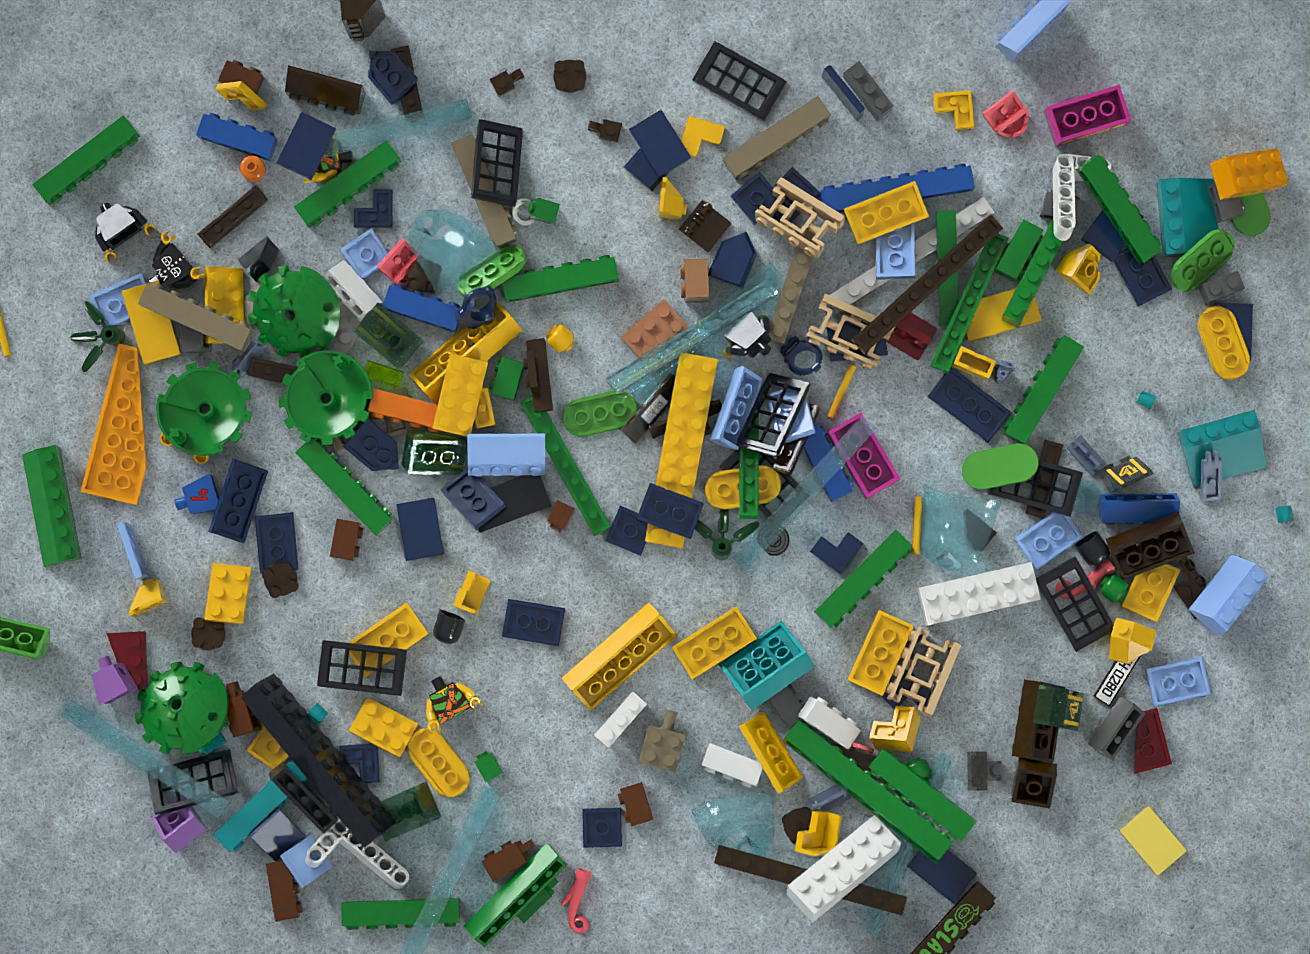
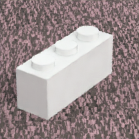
[324,260,382,322]
[594,691,647,748]
[798,697,861,750]
[701,743,763,788]

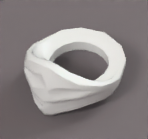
[512,198,535,226]

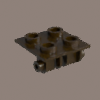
[679,200,732,253]

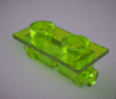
[365,360,404,389]

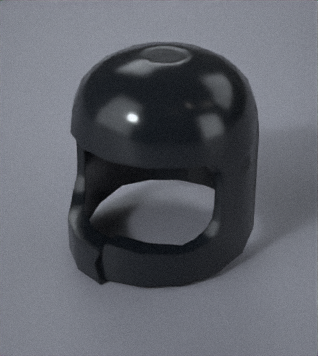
[1074,531,1110,567]
[433,609,465,644]

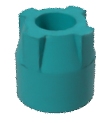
[1136,390,1156,410]
[1276,505,1294,523]
[307,703,328,724]

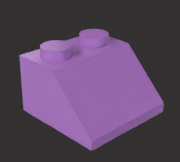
[152,794,207,853]

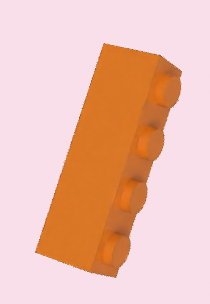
[368,389,444,434]

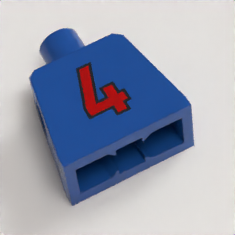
[174,474,219,515]

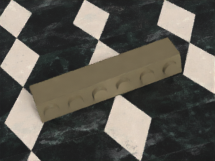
[723,96,831,180]
[451,134,519,250]
[768,231,816,346]
[138,283,255,353]

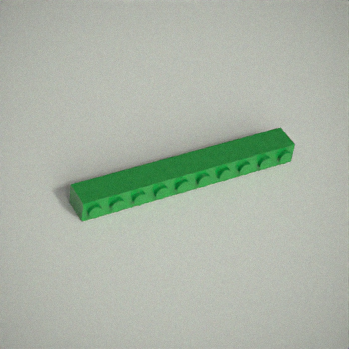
[783,720,953,864]

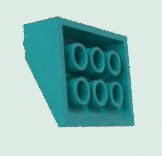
[1156,178,1218,258]
[1177,410,1267,487]
[718,621,815,711]

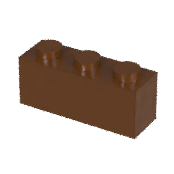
[266,860,303,922]

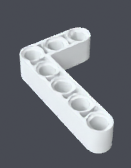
[1053,154,1111,241]
[305,818,409,889]

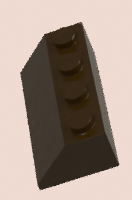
[340,0,386,41]
[285,65,366,116]
[1106,511,1195,580]
[1012,679,1065,763]

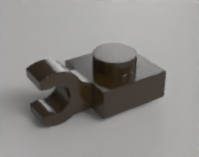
[490,68,524,96]
[588,119,622,143]

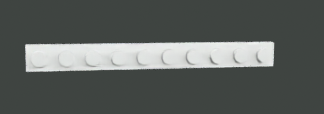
[830,197,994,315]

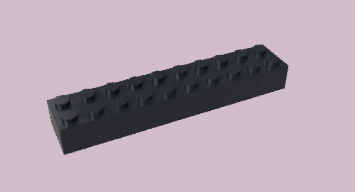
[241,673,396,848]

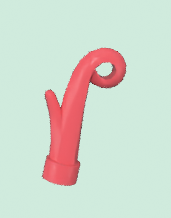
[1055,559,1116,599]
[561,868,592,933]

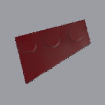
[106,631,148,690]
[1134,708,1172,774]

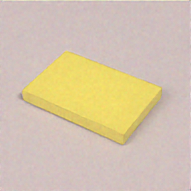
[1119,806,1187,876]

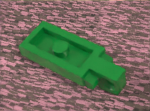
[517,878,559,923]

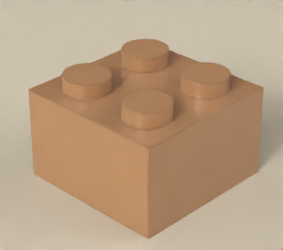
[680,258,709,303]

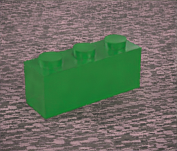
[994,219,1043,282]

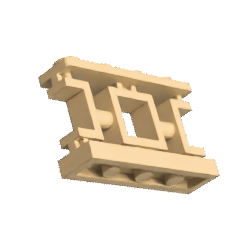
[755,177,844,258]
[805,294,895,370]
[886,627,961,718]

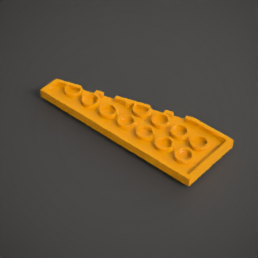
[80,344,147,506]

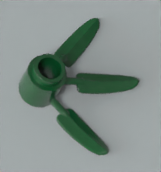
[70,301,125,372]
[695,509,760,560]

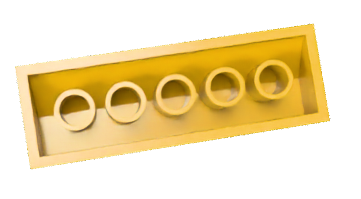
[408,301,522,405]
[562,603,677,711]

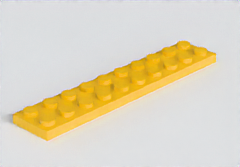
[645,352,718,548]

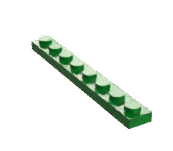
[930,233,1009,374]
[520,396,611,536]

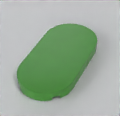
[1231,193,1271,236]
[1171,229,1235,292]
[456,245,526,298]
[562,390,638,437]
[962,444,1039,490]

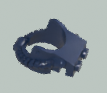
[455,286,496,329]
[780,336,823,376]

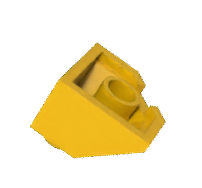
[659,177,687,220]
[1055,244,1100,295]
[129,578,169,617]
[1109,618,1157,664]

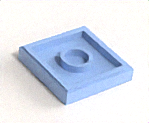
[340,228,388,280]
[280,835,333,888]

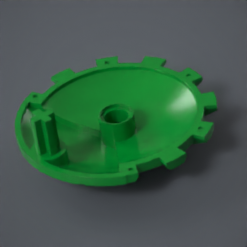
[248,265,341,358]
[279,350,373,446]
[156,362,252,456]
[135,661,229,755]

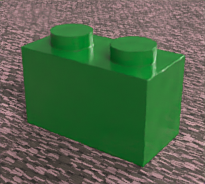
[489,357,524,401]

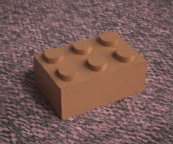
[621,299,690,368]

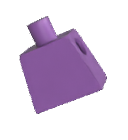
[92,656,138,705]

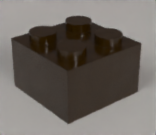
[1011,757,1057,809]

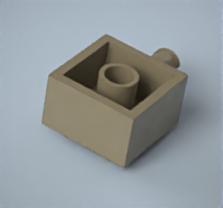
[638,709,686,772]

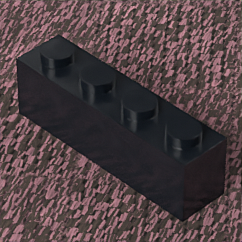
[269,761,338,834]

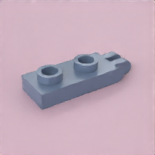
[1201,450,1222,502]

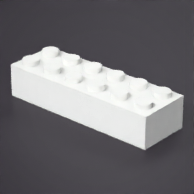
[917,562,1041,626]
[786,815,901,923]

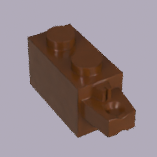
[226,681,262,738]
[482,839,535,882]

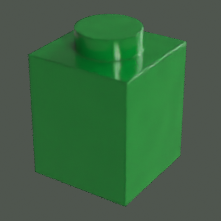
[528,198,560,224]
[475,751,503,782]

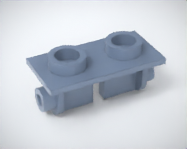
[231,339,267,377]
[993,360,1015,384]
[1067,435,1106,476]
[808,784,851,811]

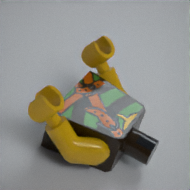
[303,136,353,183]
[426,676,484,735]

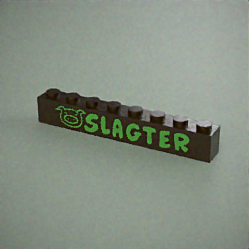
[910,881,996,954]

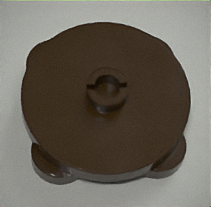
[553,60,586,93]
[407,259,442,293]
[262,562,299,598]
[191,617,226,651]
[782,807,812,844]

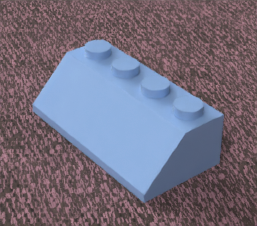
[997,0,1071,62]
[710,366,763,450]
[467,434,545,476]
[1188,555,1269,636]

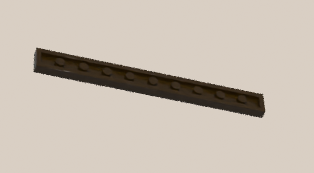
[852,214,1003,354]
[714,845,907,916]

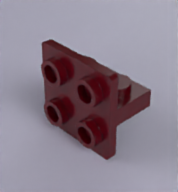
[886,312,937,361]

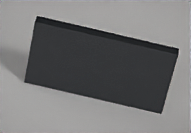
[478,475,551,533]

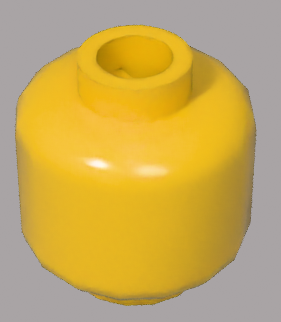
[546,324,575,353]

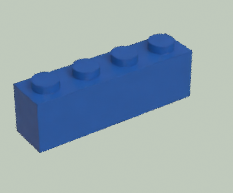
[196,113,278,162]
[382,284,461,333]
[803,423,854,502]
[1099,493,1180,525]

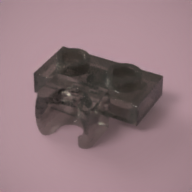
[967,751,1002,791]

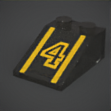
[1099,455,1154,494]

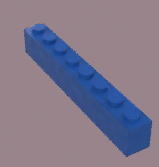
[820,164,975,213]

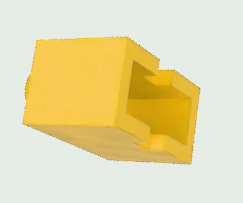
[952,346,996,381]

